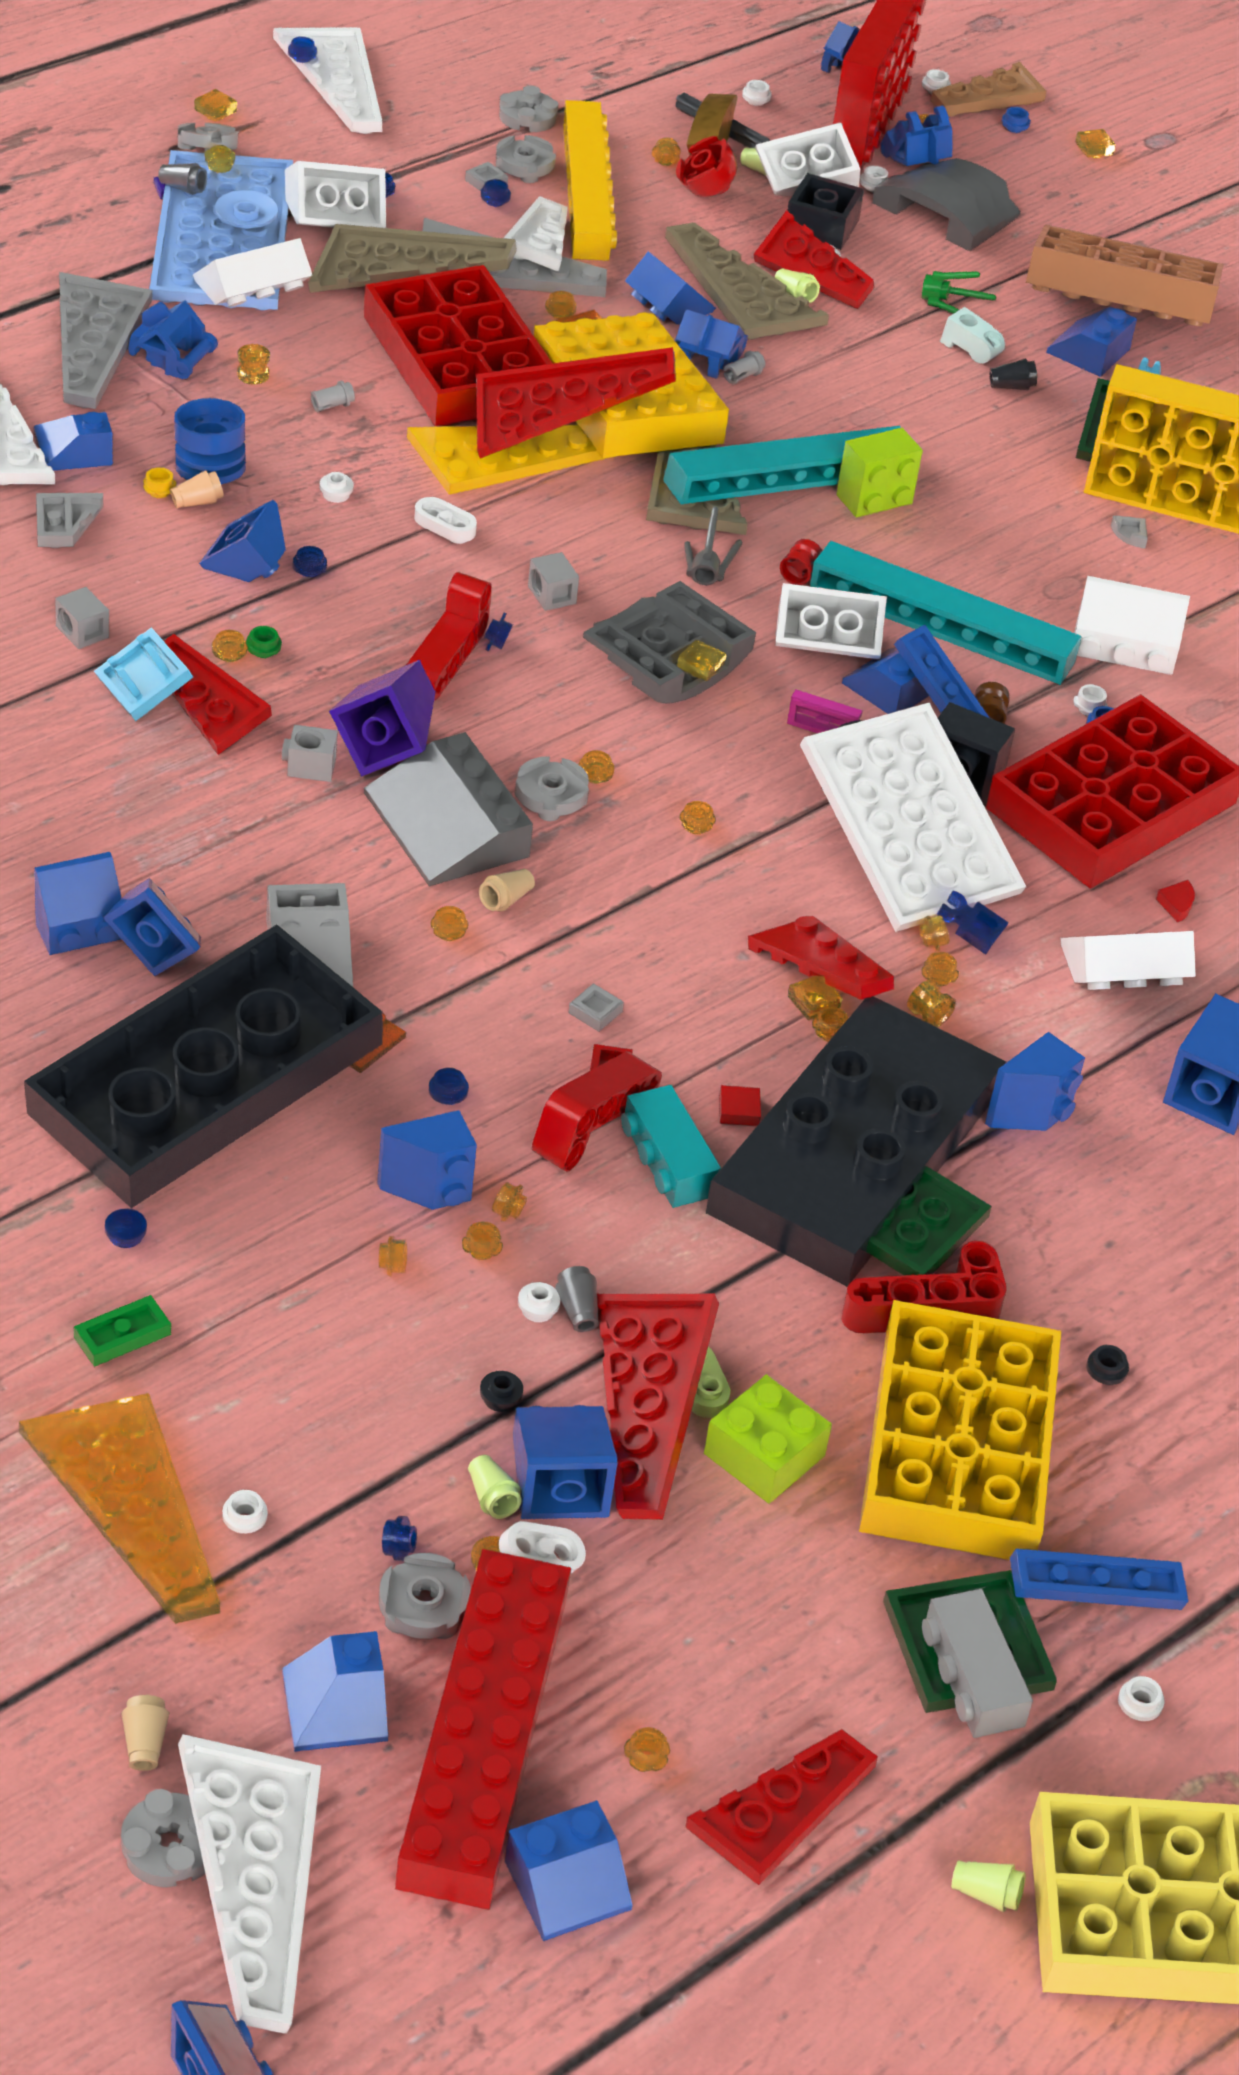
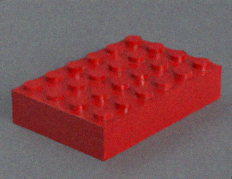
[833,0,926,173]
[364,265,553,427]
[986,694,1239,889]

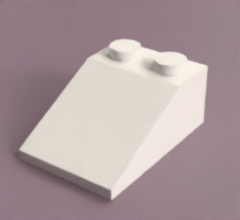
[755,123,860,196]

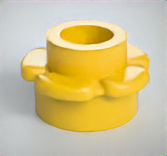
[143,467,177,498]

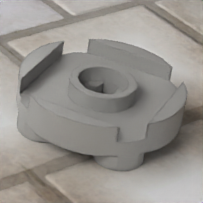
[499,86,558,132]
[177,123,239,154]
[496,135,556,183]
[515,756,589,821]
[379,1553,471,1639]
[121,1789,205,1888]

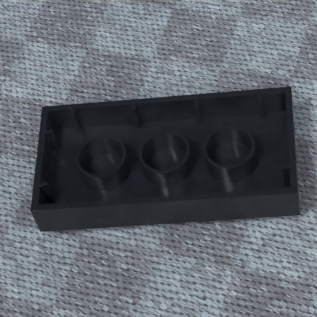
[24,924,383,1209]
[706,996,1007,1287]

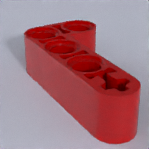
[406,572,492,701]
[532,1051,662,1172]
[841,1240,1007,1334]

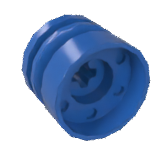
[174,398,246,484]

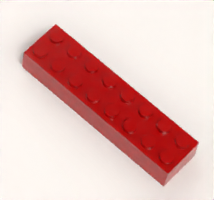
[395,1548,571,1910]

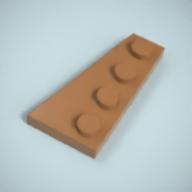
[931,62,1046,117]

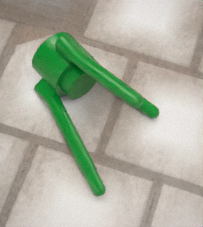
[921,271,997,314]

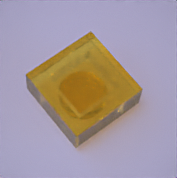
[194,89,237,122]
[1075,129,1116,158]
[677,640,727,681]
[787,976,842,1021]

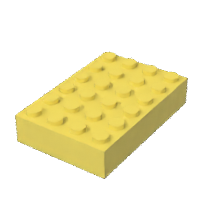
[1030,1792,1239,2004]

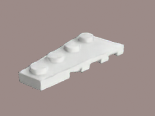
[504,196,568,271]

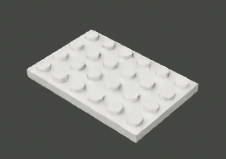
[800,703,1026,932]

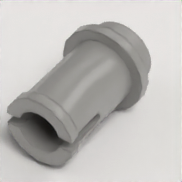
[724,351,765,385]
[311,380,355,412]

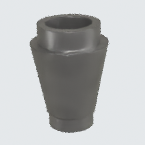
[158,163,207,195]
[555,1266,599,1332]

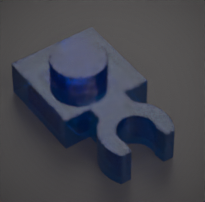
[937,891,1009,954]

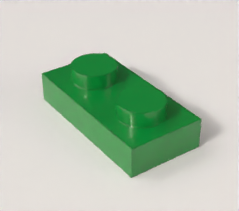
[74,1295,171,1367]

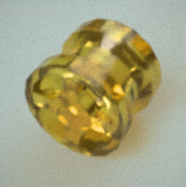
[237,344,270,385]
[907,980,956,1027]

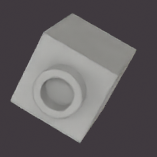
[528,552,579,611]
[55,587,109,649]
[282,725,338,782]

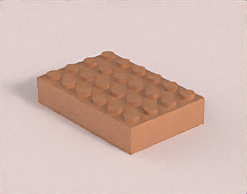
[1026,224,1224,326]

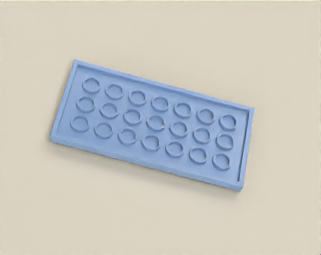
[149,150,293,310]

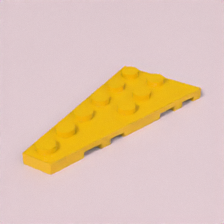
[407,425,616,495]

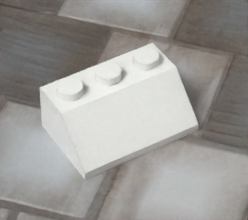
[285,161,386,228]
[193,238,312,307]
[1074,576,1190,675]
[775,583,887,659]
[1061,931,1196,990]

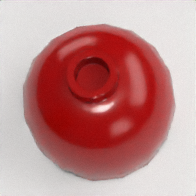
[676,136,737,197]

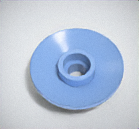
[215,190,278,229]

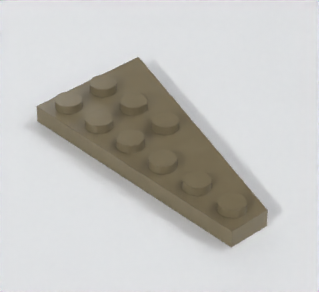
[665,222,829,340]
[308,224,517,293]
[646,445,748,535]

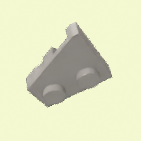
[36,493,103,548]

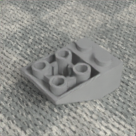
[266,883,353,987]

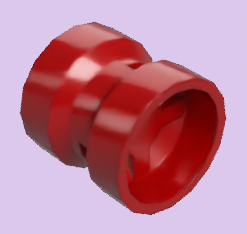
[779,539,823,586]

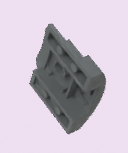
[872,158,1021,251]
[583,581,756,703]

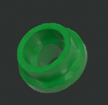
[246,626,282,658]

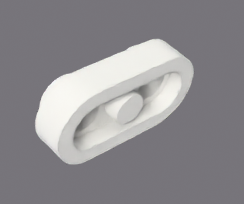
[414,497,477,544]
[499,1521,586,1573]

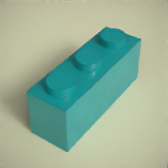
[621,1085,721,1208]

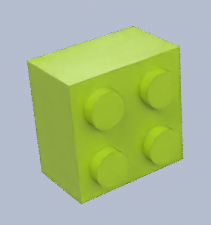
[836,427,923,518]
[704,1374,832,1504]

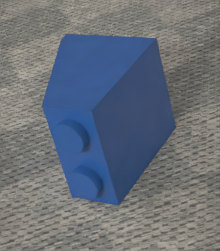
[1163,994,1239,1135]
[513,1405,617,1519]

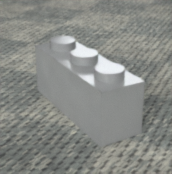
[922,1588,1033,1738]

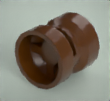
[974,682,1010,724]

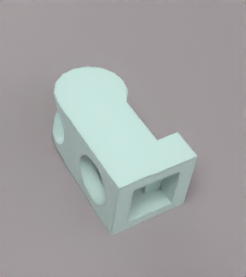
[940,307,1005,364]

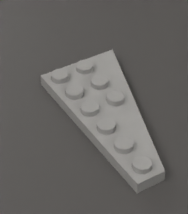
[423,218,607,297]
[59,272,152,409]

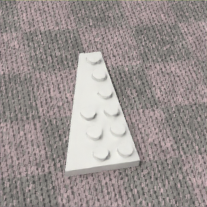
[273,28,382,134]
[0,383,55,485]
[178,1734,321,2034]

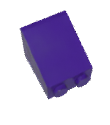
[329,660,435,777]

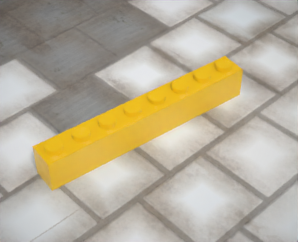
[563,100,617,261]

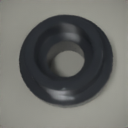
[1086,1345,1129,1385]
[480,1371,523,1412]

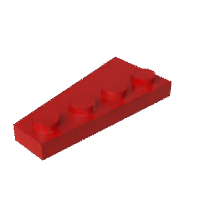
[753,210,875,309]
[164,634,272,755]
[748,916,894,1000]
[685,1729,878,1885]

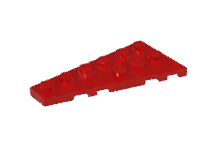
[476,347,676,459]
[597,1294,719,1520]

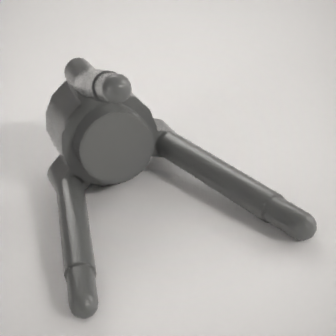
[684,507,742,585]

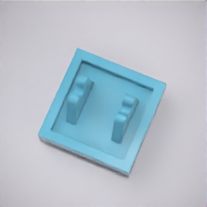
[94,628,193,721]

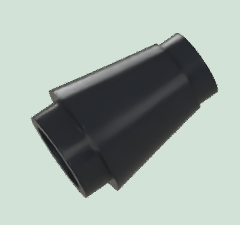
[989,358,1037,390]

